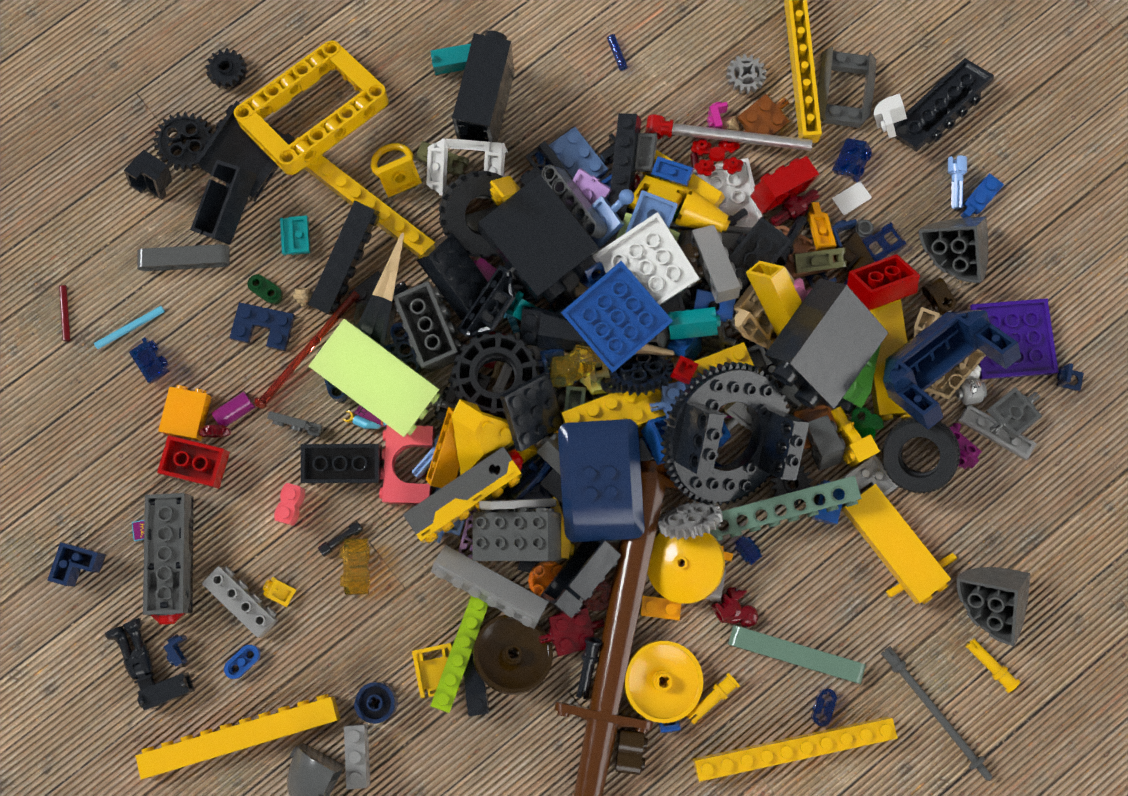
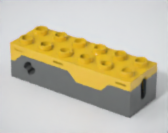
[403,447,523,544]

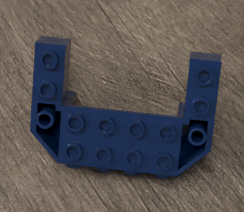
[883,310,1021,429]

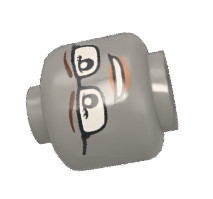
[956,379,987,405]

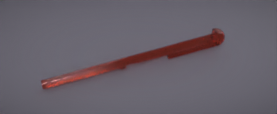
[255,291,360,409]

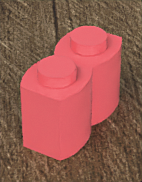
[274,483,305,526]

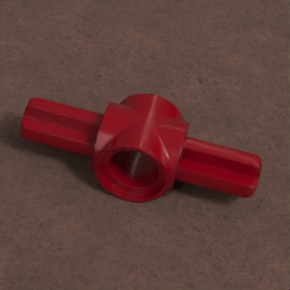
[770,189,820,227]

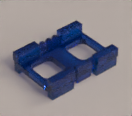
[862,222,906,262]

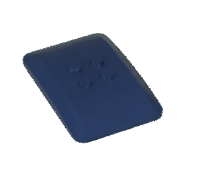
[558,419,645,542]

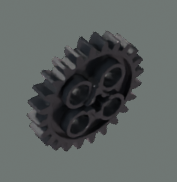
[153,111,214,172]
[610,354,674,396]

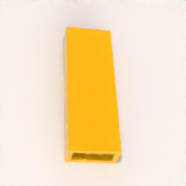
[746,261,802,337]
[870,299,912,421]
[841,484,951,604]

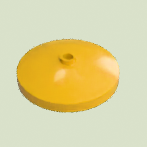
[647,533,725,604]
[624,641,703,723]

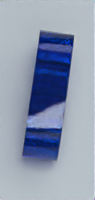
[811,688,837,727]

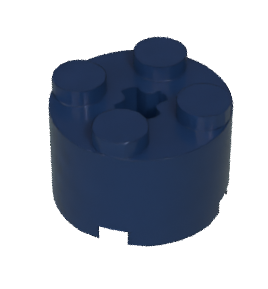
[354,681,398,724]

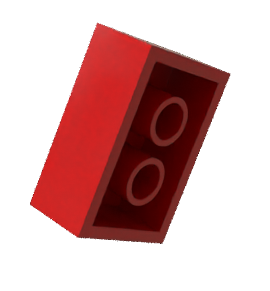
[750,156,819,214]
[847,254,920,311]
[157,435,230,489]

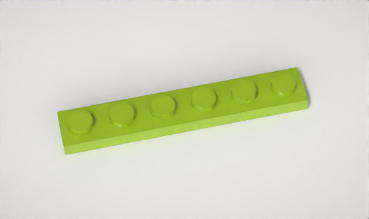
[430,596,489,714]

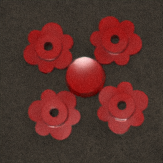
[691,139,743,176]

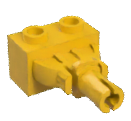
[831,406,880,467]

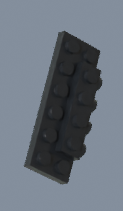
[893,58,994,152]
[688,217,792,323]

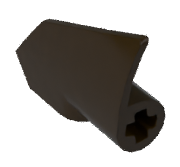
[834,232,875,274]

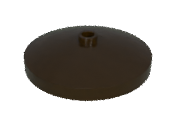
[473,615,553,695]

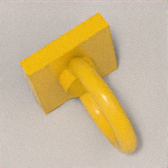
[370,143,422,198]

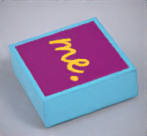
[132,520,144,542]

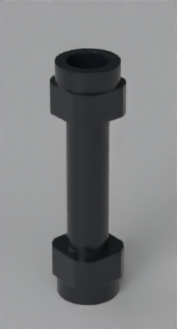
[318,521,364,557]

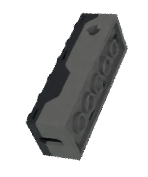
[143,493,194,625]

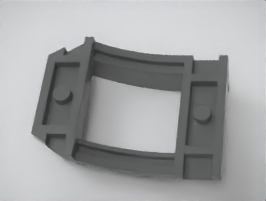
[817,46,876,128]

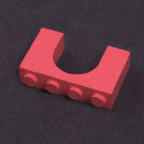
[379,425,435,505]

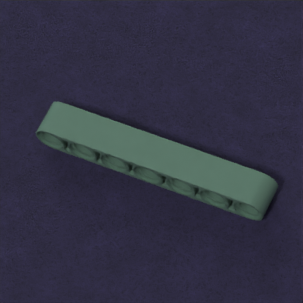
[728,625,866,684]

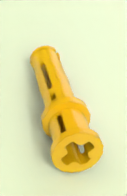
[965,638,1021,693]
[687,673,740,725]

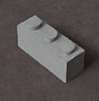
[344,723,371,789]

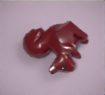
[711,587,759,627]

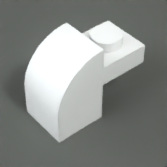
[874,93,907,138]

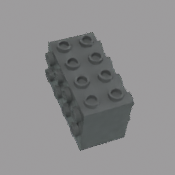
[393,281,464,372]
[472,508,561,561]

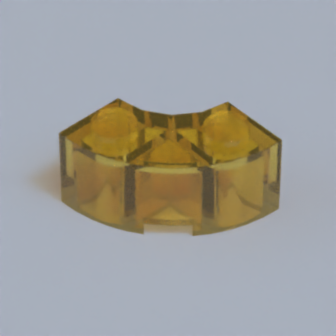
[549,345,597,387]
[340,538,370,595]

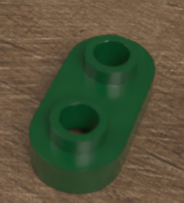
[247,274,283,305]

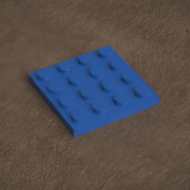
[561,261,673,373]

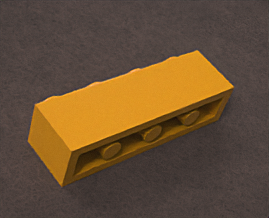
[426,407,460,488]

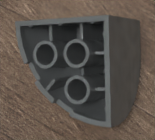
[918,216,988,283]
[957,567,1030,646]
[287,743,345,796]

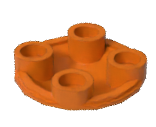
[528,561,563,599]

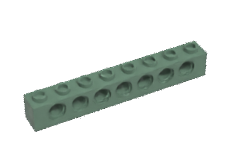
[710,476,862,541]

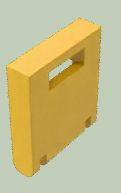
[628,175,686,212]
[412,643,460,699]

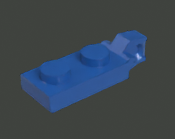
[960,173,1004,218]

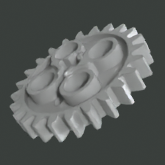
[658,501,723,540]

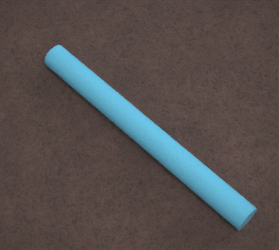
[94,306,165,349]

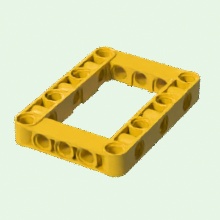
[234,40,389,175]

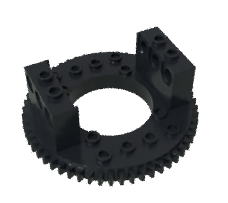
[660,362,809,506]

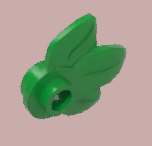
[850,407,884,439]

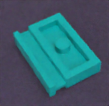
[280,215,311,256]

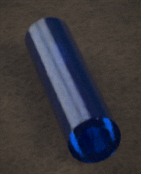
[607,34,628,71]

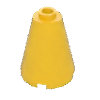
[675,189,730,233]

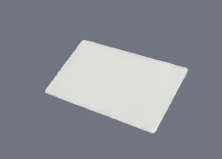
[832,181,872,215]

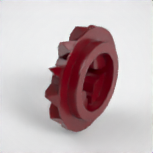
[199,425,231,438]

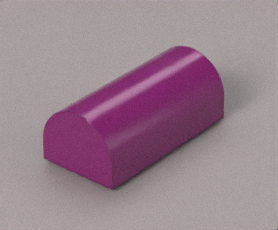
[212,391,256,426]

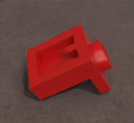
[670,356,699,384]

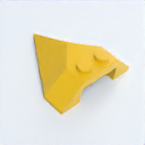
[451,399,514,475]

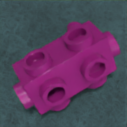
[950,423,982,469]

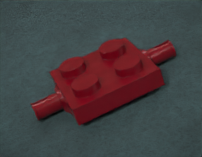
[538,607,604,657]

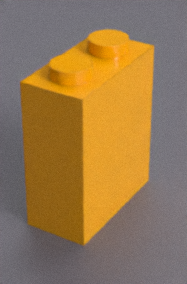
[158,385,212,441]

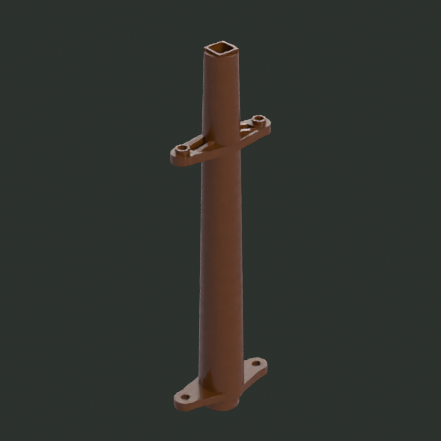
[554,460,681,796]

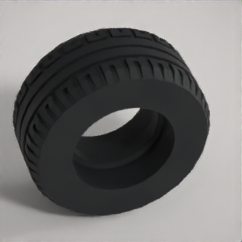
[881,417,960,494]

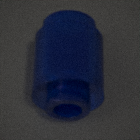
[734,535,763,565]

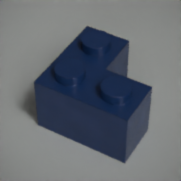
[47,542,106,587]

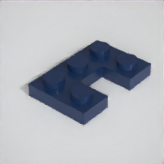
[229,302,295,351]

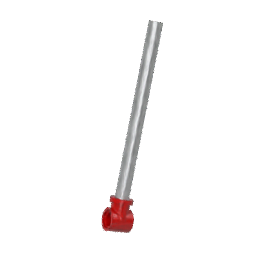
[645,114,813,151]

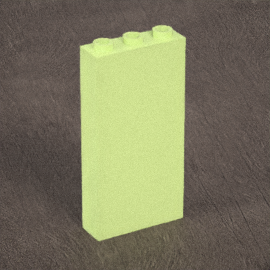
[309,319,441,437]

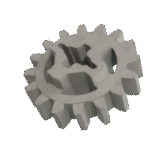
[726,54,767,95]

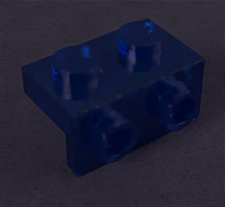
[832,138,872,182]
[129,337,170,384]

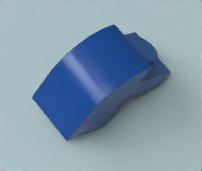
[667,337,701,360]

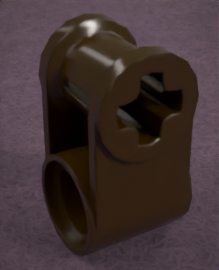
[922,277,956,315]

